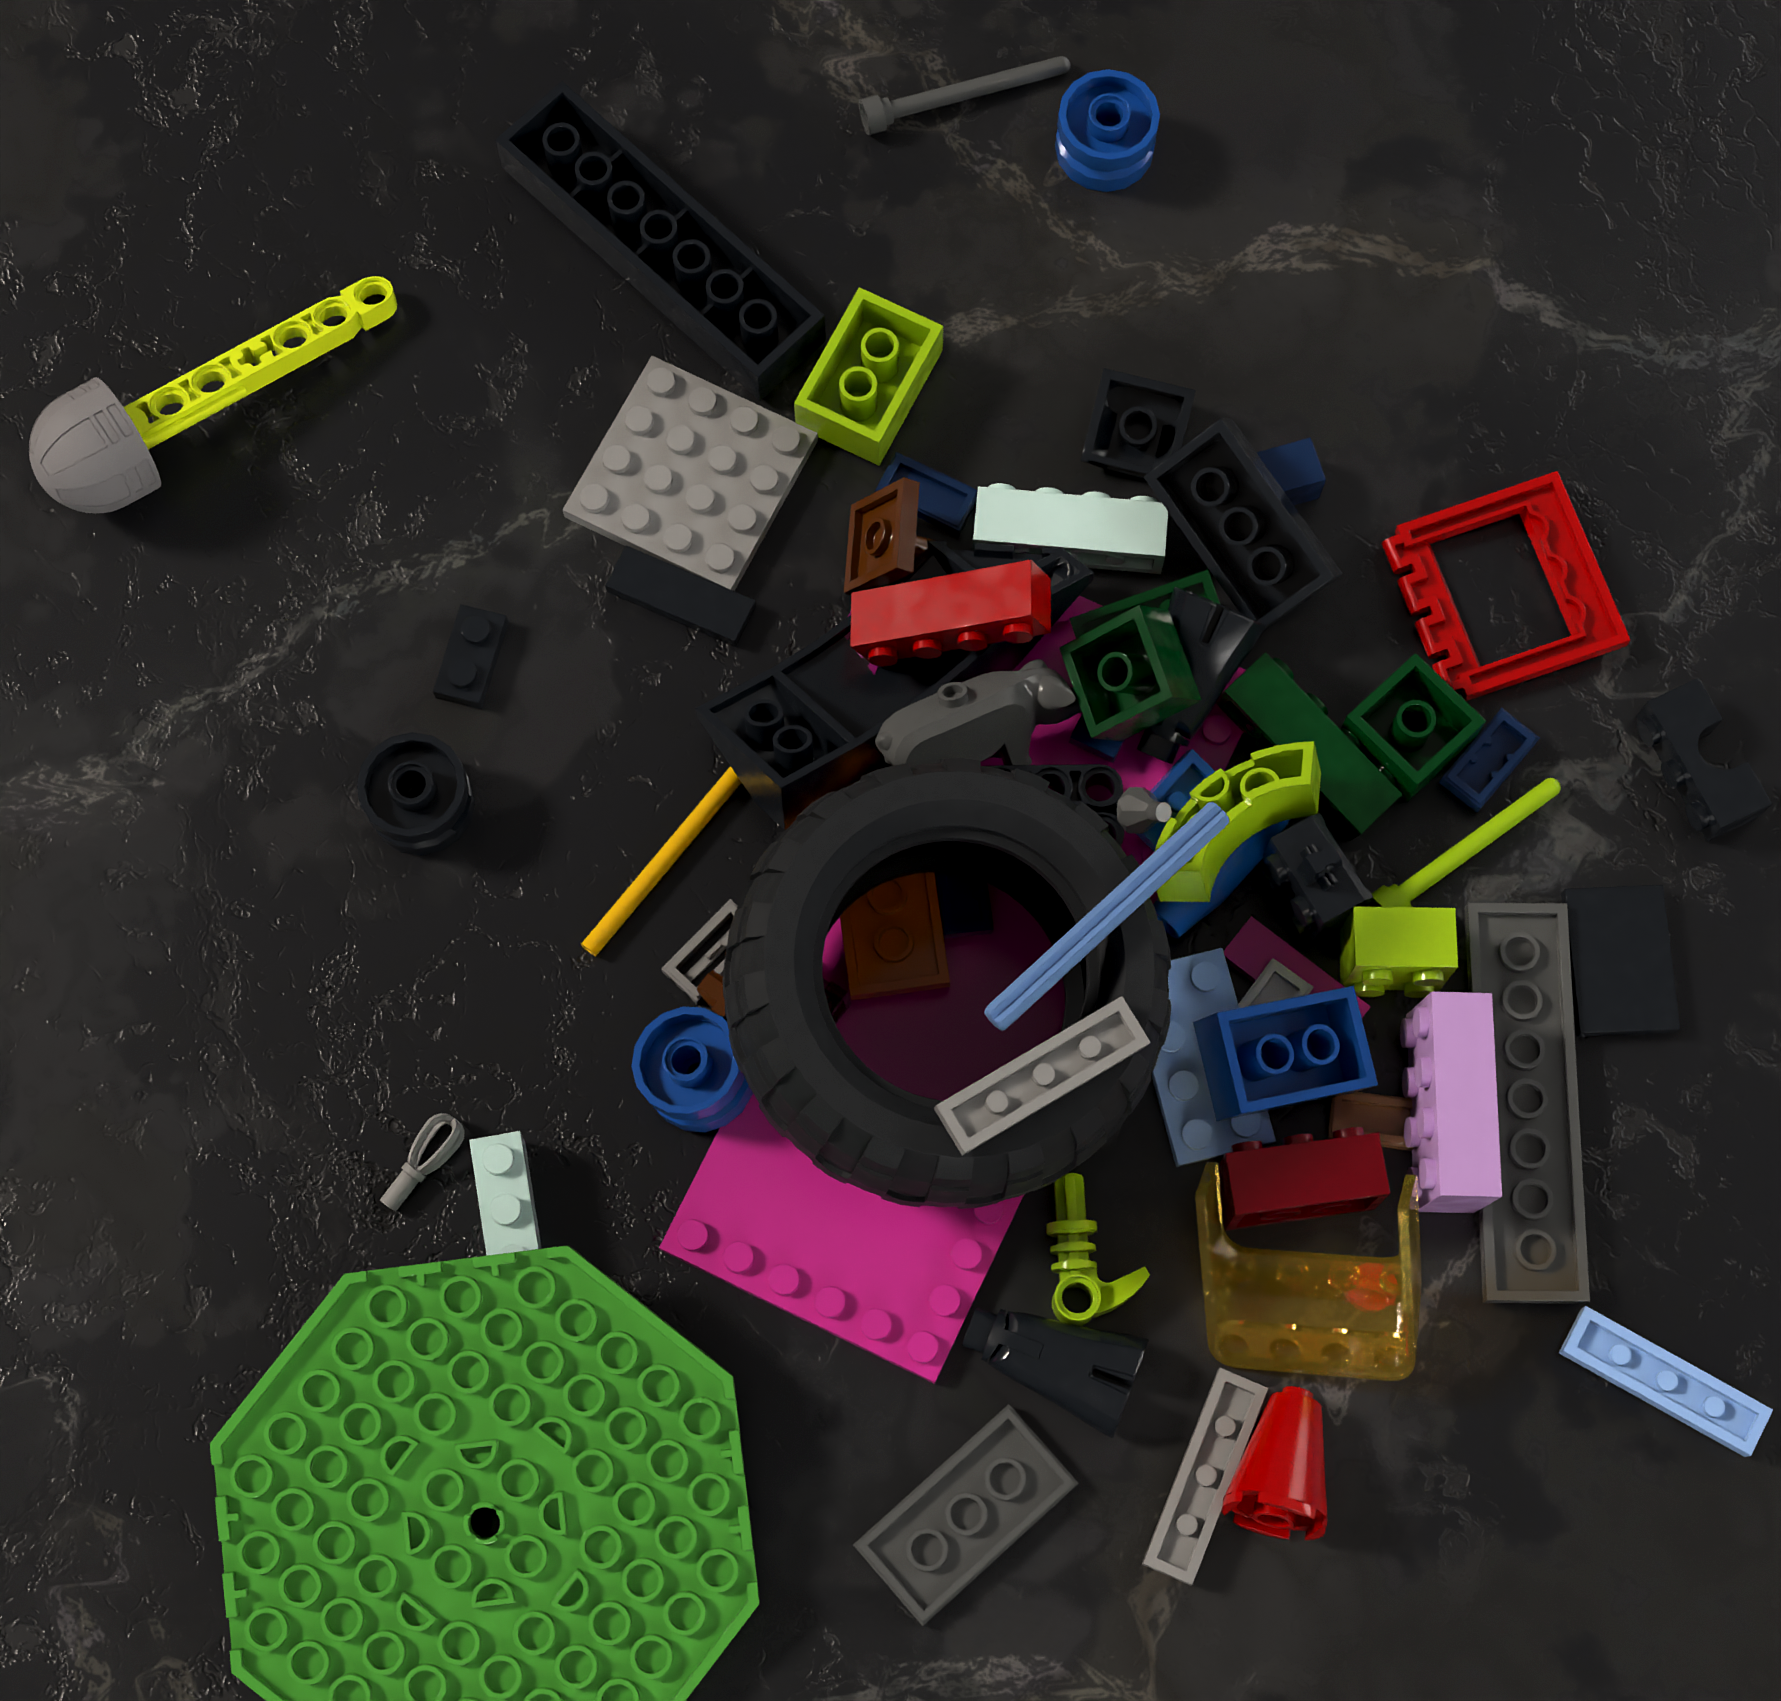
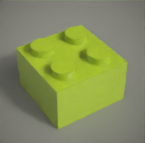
[1339,907,1458,998]

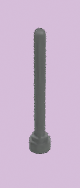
[858,56,1070,135]

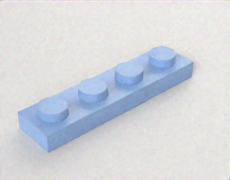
[1559,1306,1773,1457]

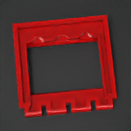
[1381,471,1631,701]

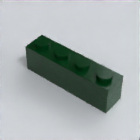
[1216,652,1402,842]

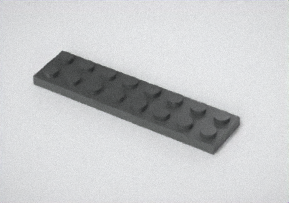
[1464,903,1590,1304]

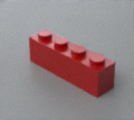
[850,560,1051,666]

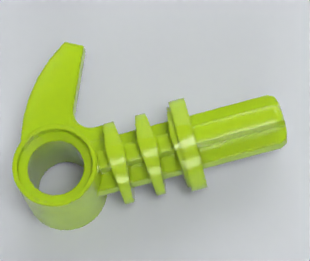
[1046,1173,1150,1326]

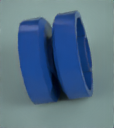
[1055,69,1160,192]
[631,1006,753,1132]

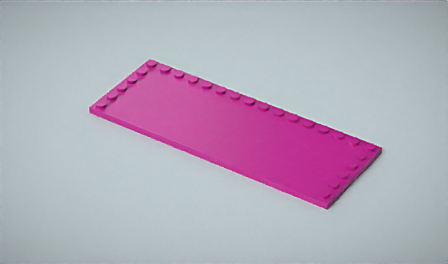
[659,596,1246,1384]

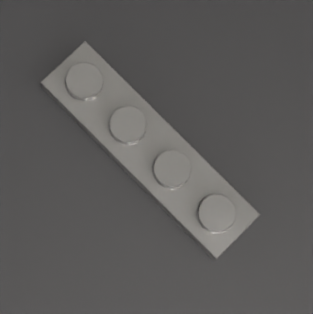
[934,996,1151,1156]
[1142,1368,1268,1586]

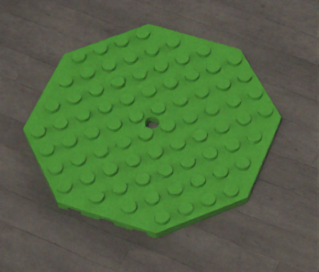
[210,1245,760,1701]

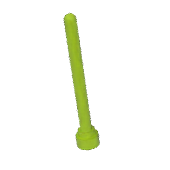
[1368,778,1561,907]

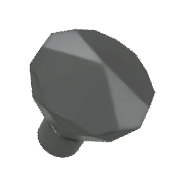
[1117,787,1172,834]

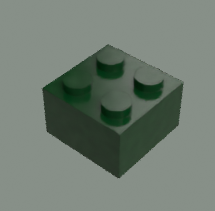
[1059,605,1202,741]
[1341,653,1486,802]

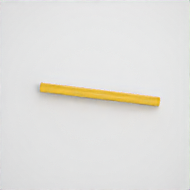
[581,766,742,957]

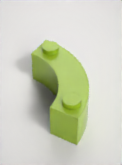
[1154,741,1321,902]

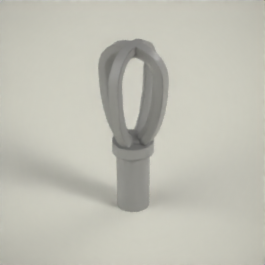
[380,1113,464,1212]

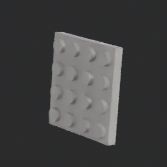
[563,356,818,591]

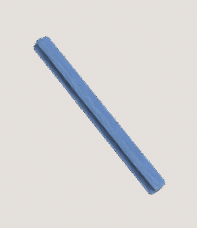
[984,802,1229,1031]

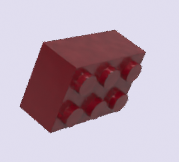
[1214,1127,1390,1231]

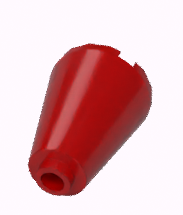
[1221,1386,1328,1540]

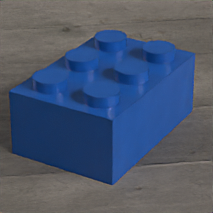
[1193,986,1378,1122]

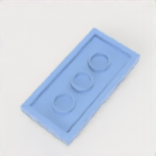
[1151,948,1276,1167]

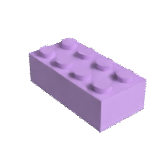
[1400,992,1502,1213]

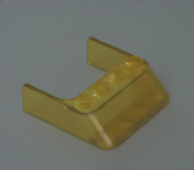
[1195,1162,1422,1381]

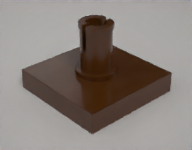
[844,477,936,595]

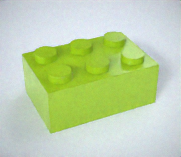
[794,287,943,466]

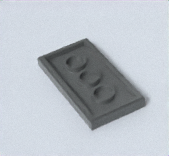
[853,1404,1079,1626]

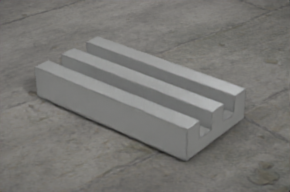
[661,899,738,1005]

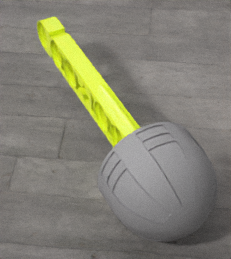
[29,276,397,514]

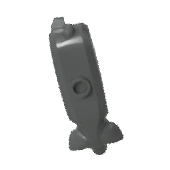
[875,659,1082,767]

